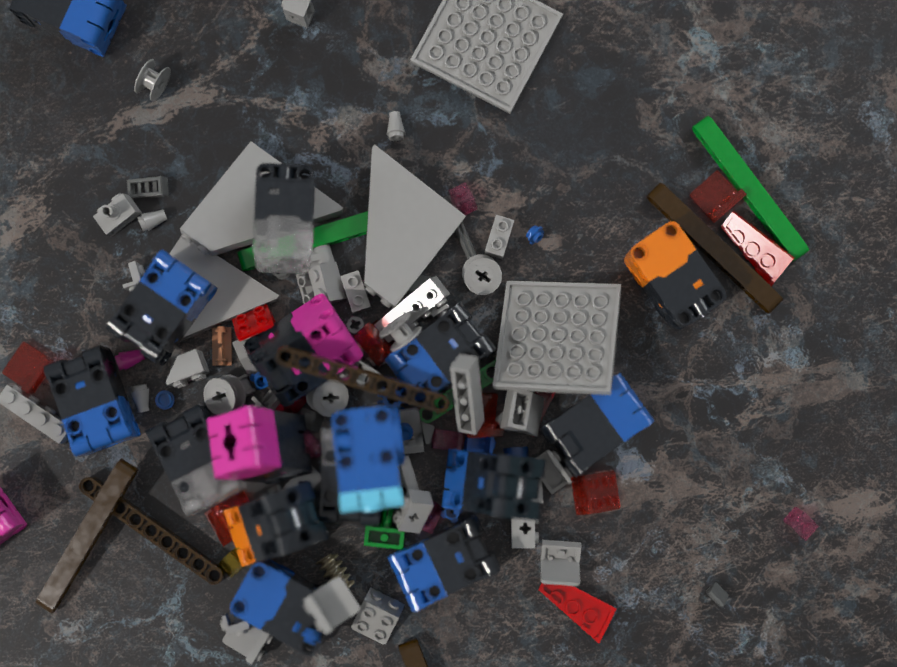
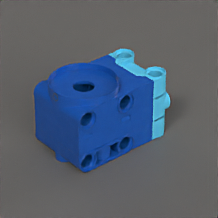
[332,406,405,513]

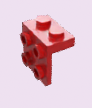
[232,304,276,341]

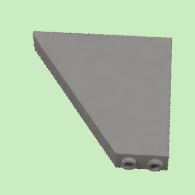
[180,142,343,256]
[364,145,466,308]
[170,235,281,341]

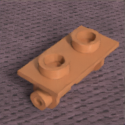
[212,326,232,366]

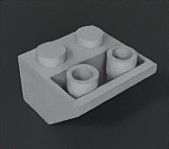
[296,262,346,304]
[166,349,210,388]
[500,390,544,437]

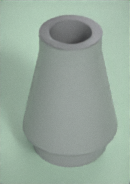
[387,111,406,141]
[137,209,167,231]
[130,383,149,413]

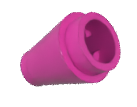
[115,349,145,370]

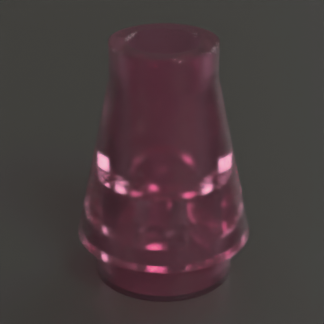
[303,430,325,460]

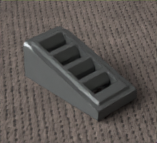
[127,176,169,199]

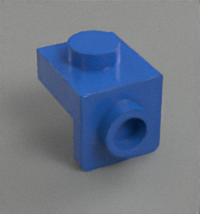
[464,433,496,454]

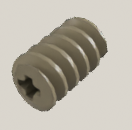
[315,553,355,589]

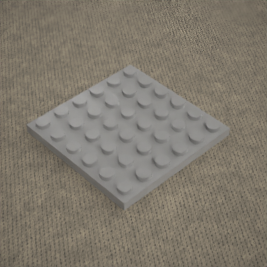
[410,0,563,114]
[493,281,622,395]

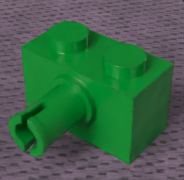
[364,508,405,550]

